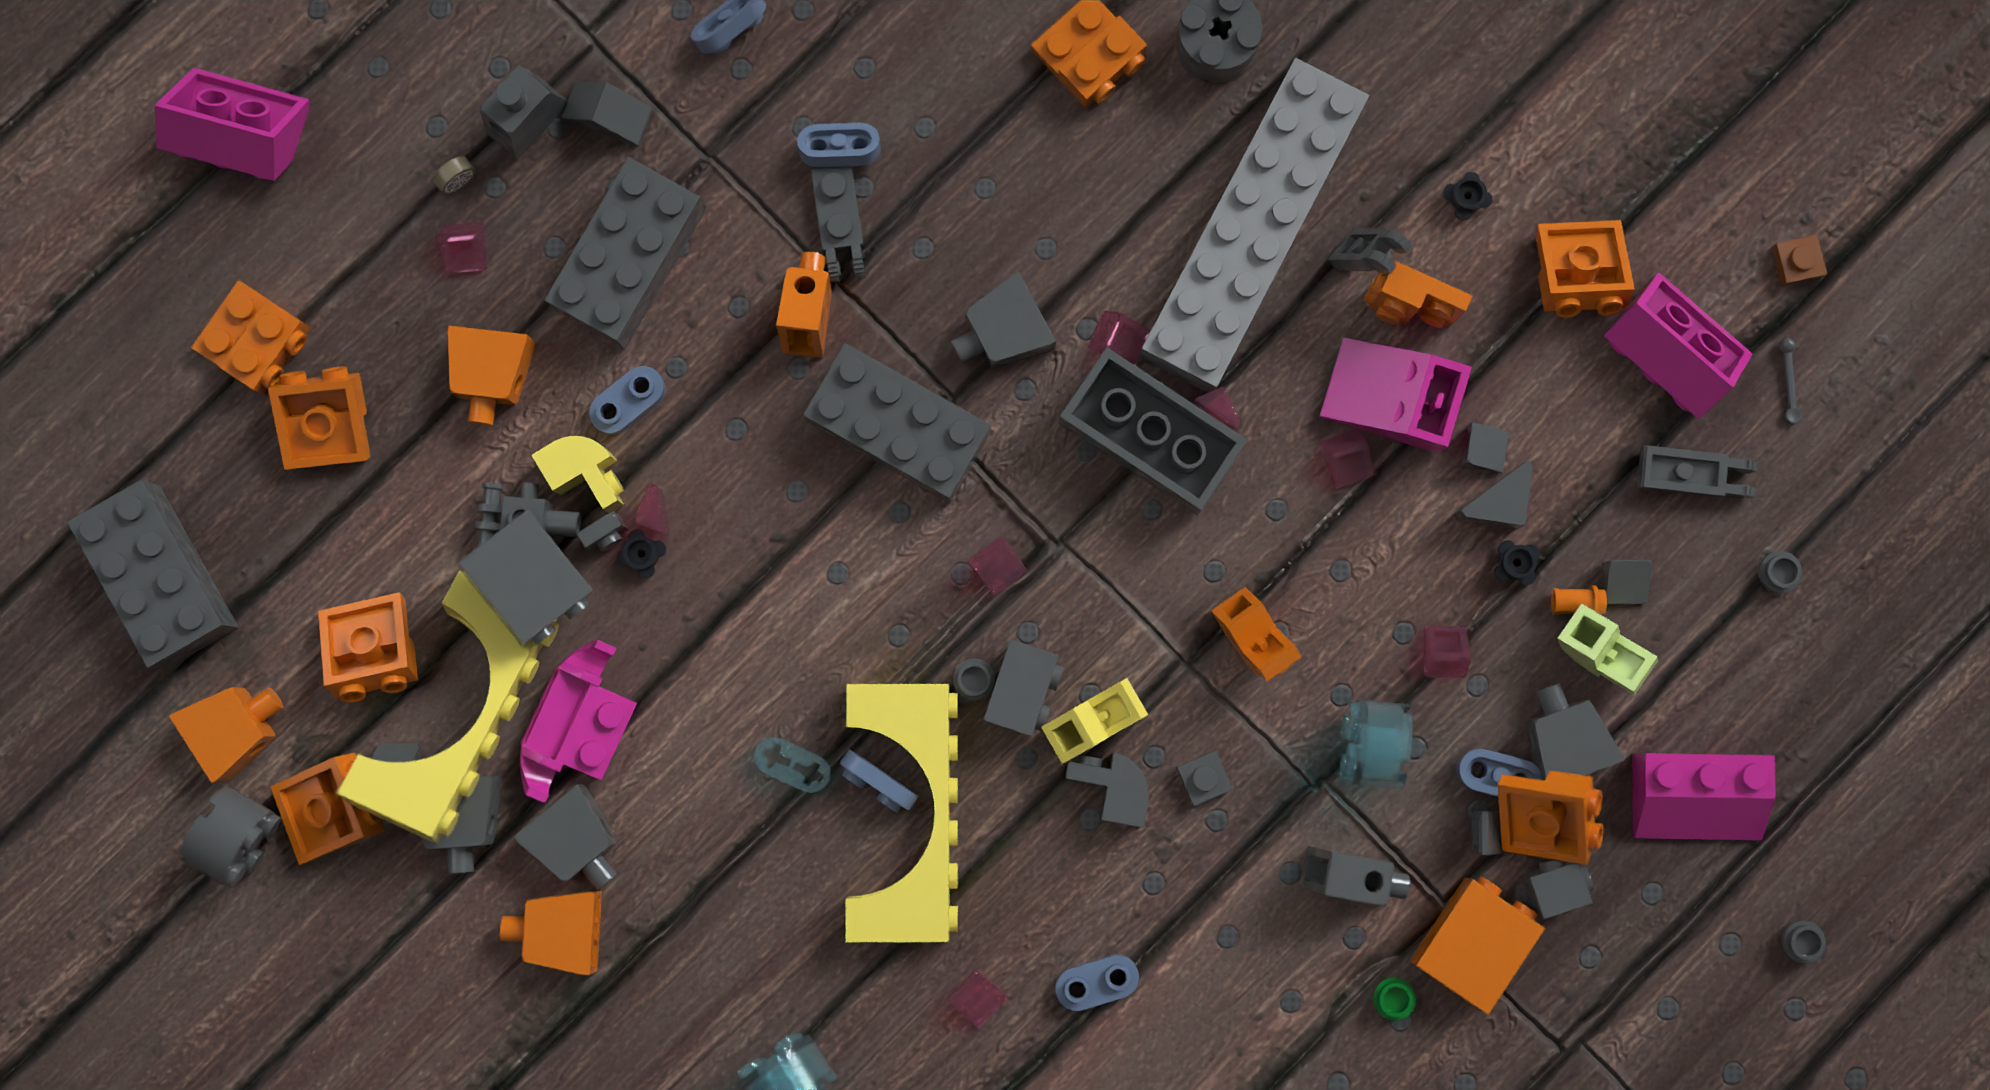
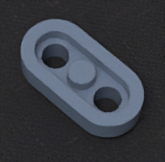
[691,0,766,54]
[797,123,881,167]
[589,366,666,435]
[840,749,919,813]
[1456,749,1542,797]
[1055,954,1139,1011]

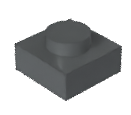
[577,511,628,552]
[1176,750,1233,806]

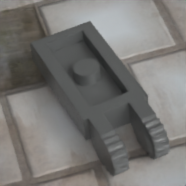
[811,166,865,282]
[1327,228,1413,275]
[1637,445,1759,499]

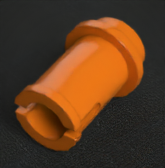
[1551,585,1607,615]

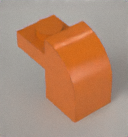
[1211,587,1301,681]

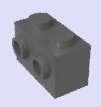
[983,639,1064,737]

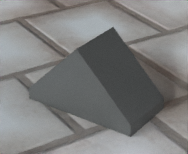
[561,81,653,147]
[1453,461,1533,530]

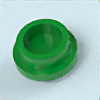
[1372,977,1416,1021]

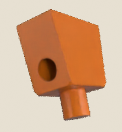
[776,252,832,358]
[448,326,536,426]
[169,687,284,783]
[500,890,602,975]

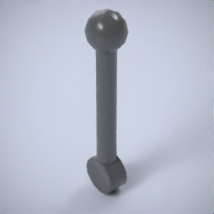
[1779,337,1803,424]

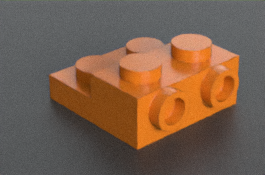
[1031,0,1147,108]
[1535,220,1635,318]
[1363,261,1473,328]
[191,280,311,395]
[268,366,371,470]
[318,592,418,703]
[270,753,384,865]
[1498,770,1603,865]

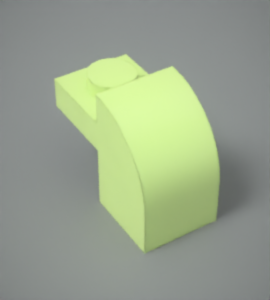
[1558,604,1658,696]

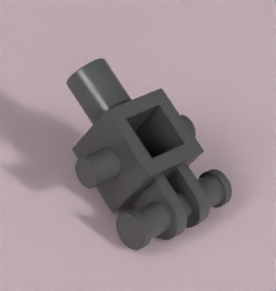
[475,482,581,548]

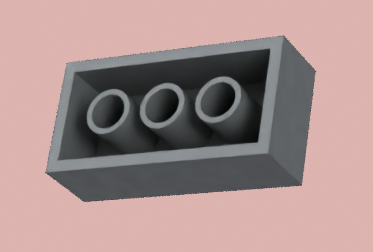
[544,157,707,349]
[803,343,992,503]
[1059,347,1248,515]
[67,480,239,670]

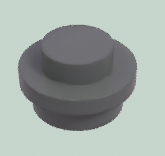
[1758,551,1802,593]
[953,658,995,701]
[1781,920,1826,964]

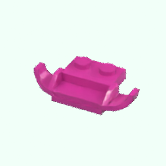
[519,640,637,803]

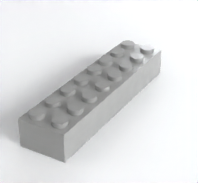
[1139,57,1370,395]

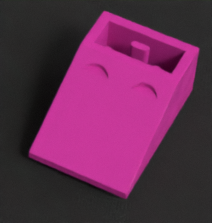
[1319,338,1472,454]

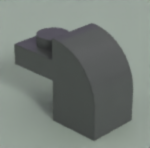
[1065,752,1149,828]

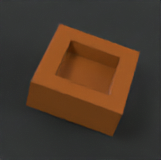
[1771,235,1827,286]

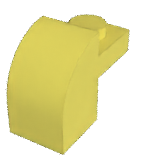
[532,436,624,513]
[1041,678,1148,764]

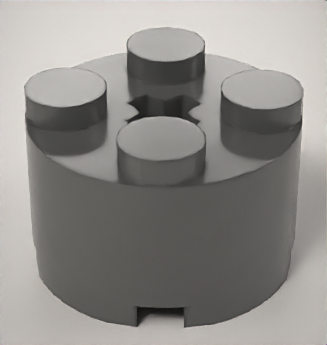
[1176,0,1262,84]
[180,786,282,888]

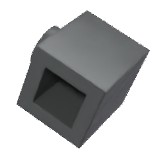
[1521,859,1594,919]

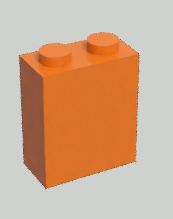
[1409,876,1545,1015]

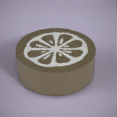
[433,157,476,195]

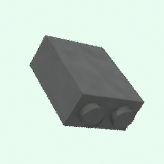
[457,510,593,646]

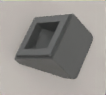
[1460,422,1509,473]
[1602,560,1652,604]
[371,743,421,763]
[1471,811,1504,855]

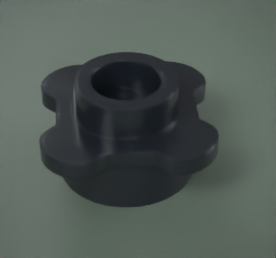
[1443,172,1492,220]
[617,529,666,578]
[1494,540,1540,585]

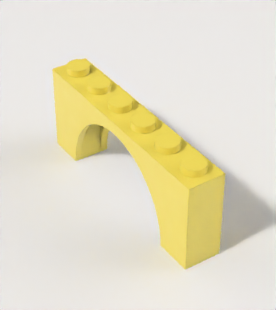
[337,570,559,844]
[846,684,958,942]

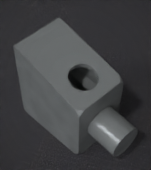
[480,66,568,160]
[951,272,1056,369]
[1525,683,1625,781]
[422,776,501,873]
[514,784,618,891]
[1301,846,1410,906]

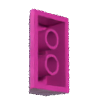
[154,68,310,181]
[1604,272,1753,419]
[1632,753,1775,840]

